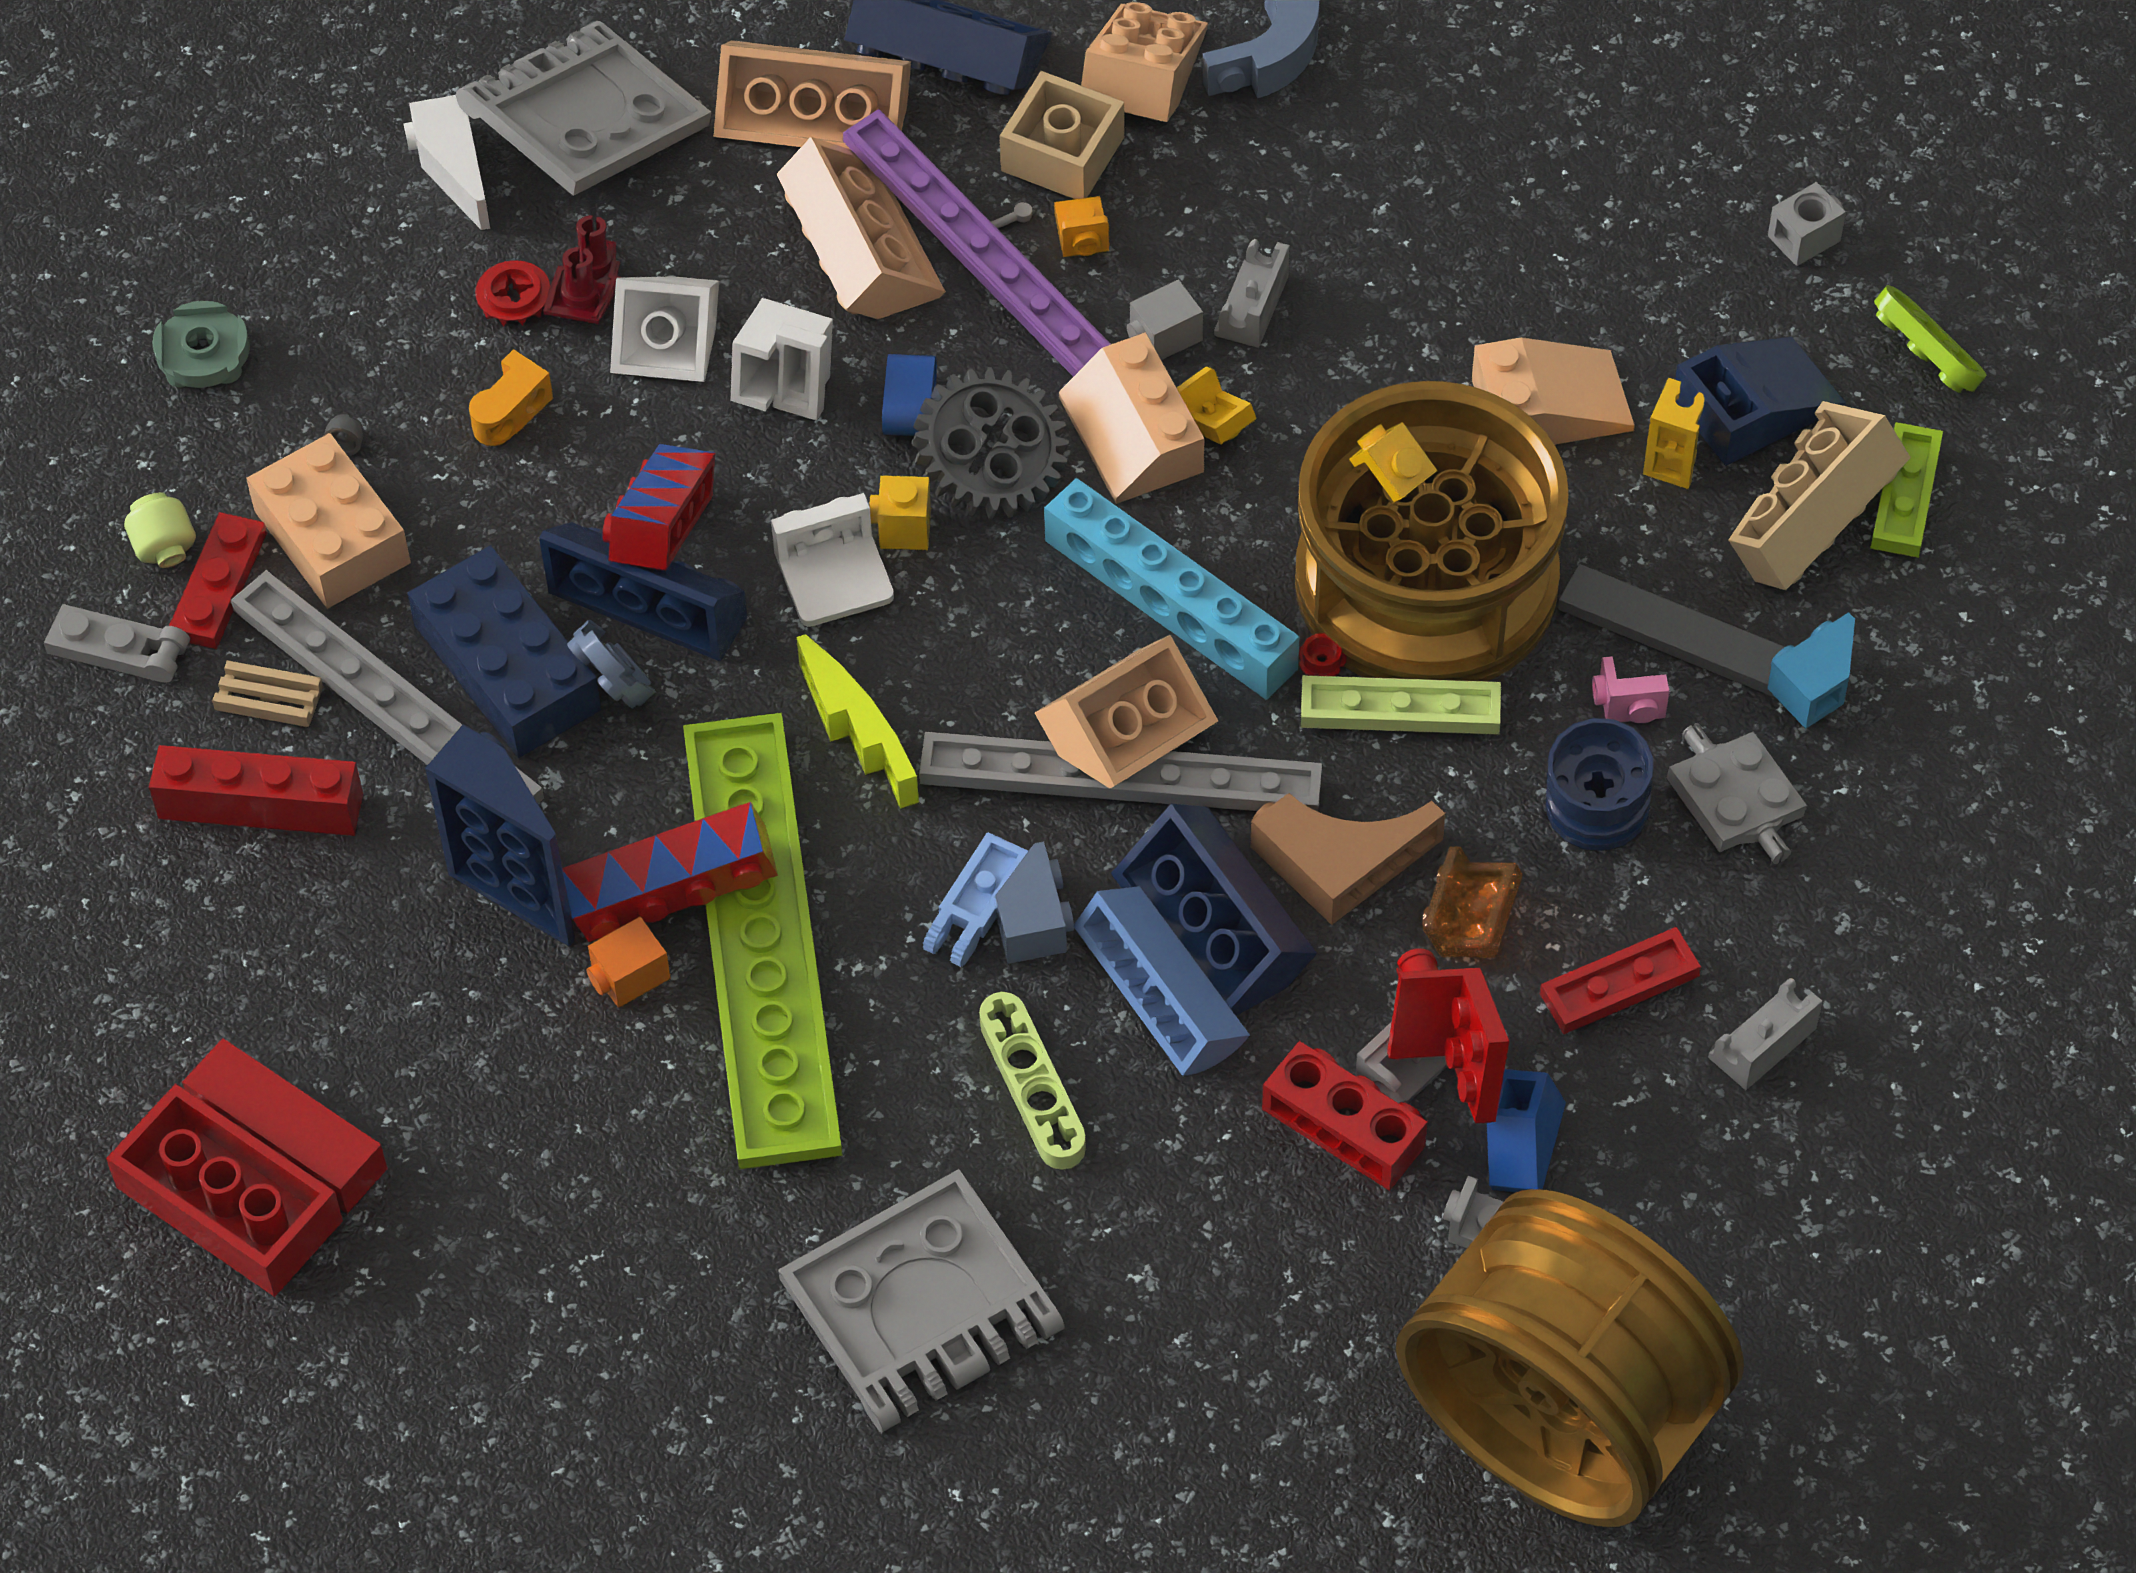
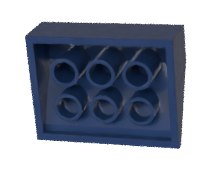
[425,724,575,947]

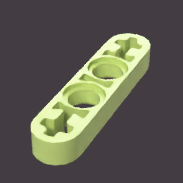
[979,992,1086,1170]

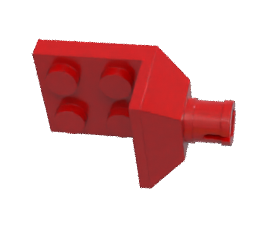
[1387,948,1509,1123]

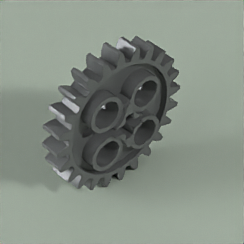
[912,367,1069,519]

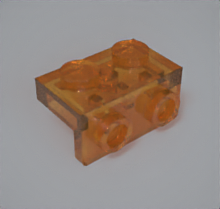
[1422,846,1523,958]

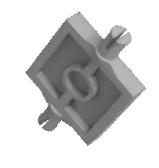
[1666,723,1807,864]

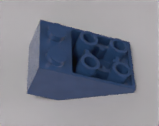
[1675,337,1846,466]

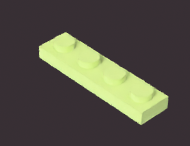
[1301,675,1501,734]

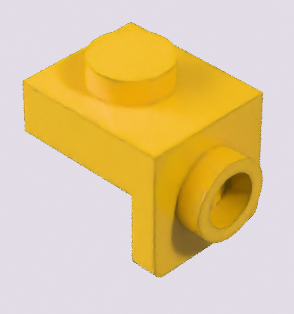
[1176,367,1257,444]
[1349,422,1438,502]

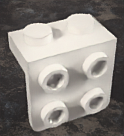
[771,493,894,627]

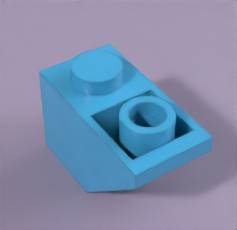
[1767,612,1855,729]

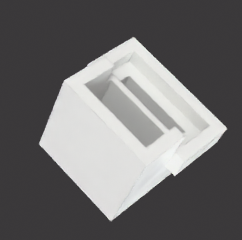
[730,298,833,421]

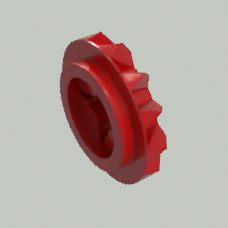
[475,260,550,327]

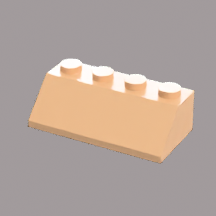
[713,41,911,150]
[777,137,946,319]

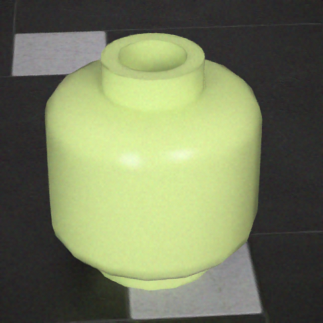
[124,492,196,568]

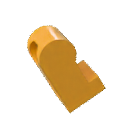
[469,349,553,446]

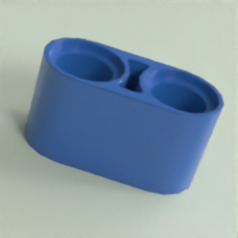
[882,354,937,436]

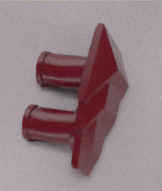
[544,215,621,324]

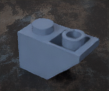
[995,841,1074,964]

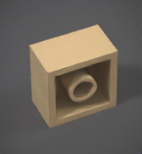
[1000,71,1125,199]

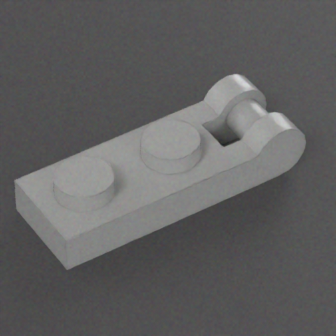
[44,604,190,683]

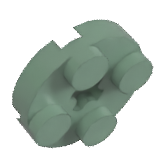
[152,301,250,388]

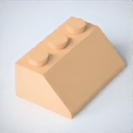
[1059,332,1204,504]
[1035,635,1218,788]

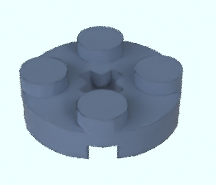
[567,620,656,709]

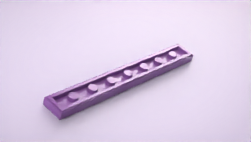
[843,109,1111,377]

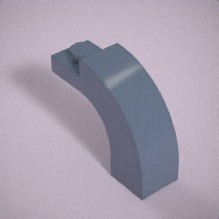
[1202,0,1319,98]

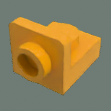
[1054,196,1109,257]

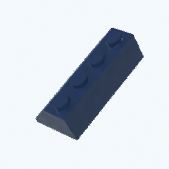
[844,0,1052,95]
[539,522,748,662]
[1111,803,1317,1016]

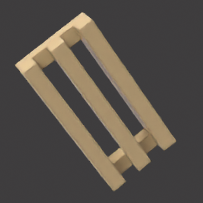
[212,660,323,727]

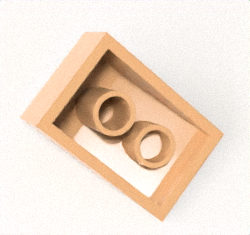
[1472,337,1635,445]

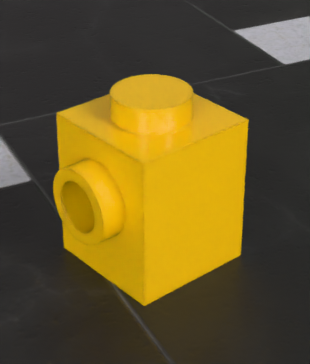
[869,475,931,550]

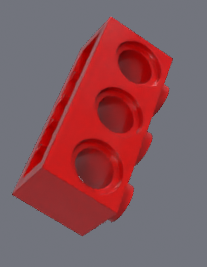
[1262,1041,1428,1191]

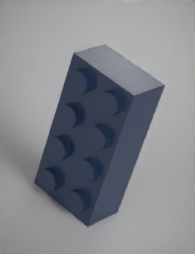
[407,545,601,758]

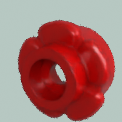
[1299,633,1346,676]

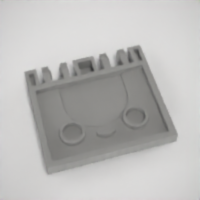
[456,21,711,196]
[778,1169,1065,1433]

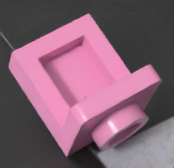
[1592,656,1669,723]

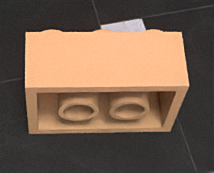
[246,433,411,609]

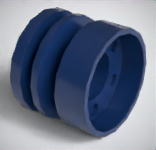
[1545,718,1654,851]

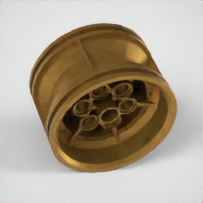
[1295,381,1568,682]
[1396,1189,1744,1527]

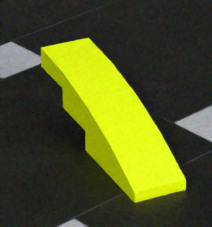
[796,634,919,808]

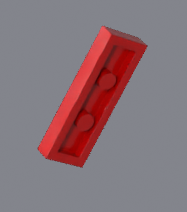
[169,512,267,649]
[1540,927,1701,1034]

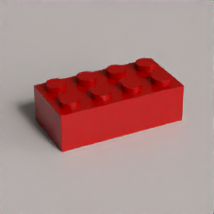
[106,1083,343,1297]

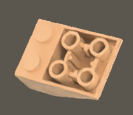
[1081,2,1208,122]

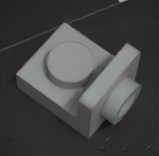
[1443,1176,1503,1248]

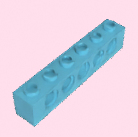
[1044,478,1300,700]

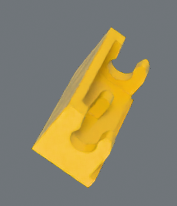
[1643,378,1704,489]

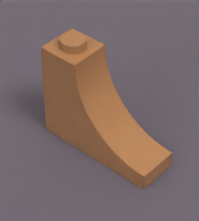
[1251,793,1445,925]

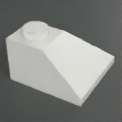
[610,276,719,382]

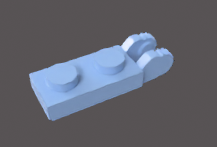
[923,832,1028,967]

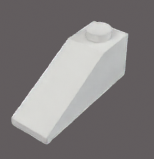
[403,95,490,230]

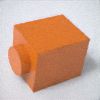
[586,916,671,1008]

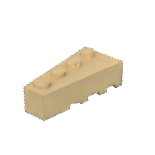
[1729,401,1911,590]

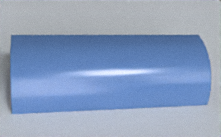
[1074,886,1250,1076]

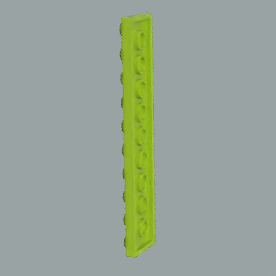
[683,713,843,1169]

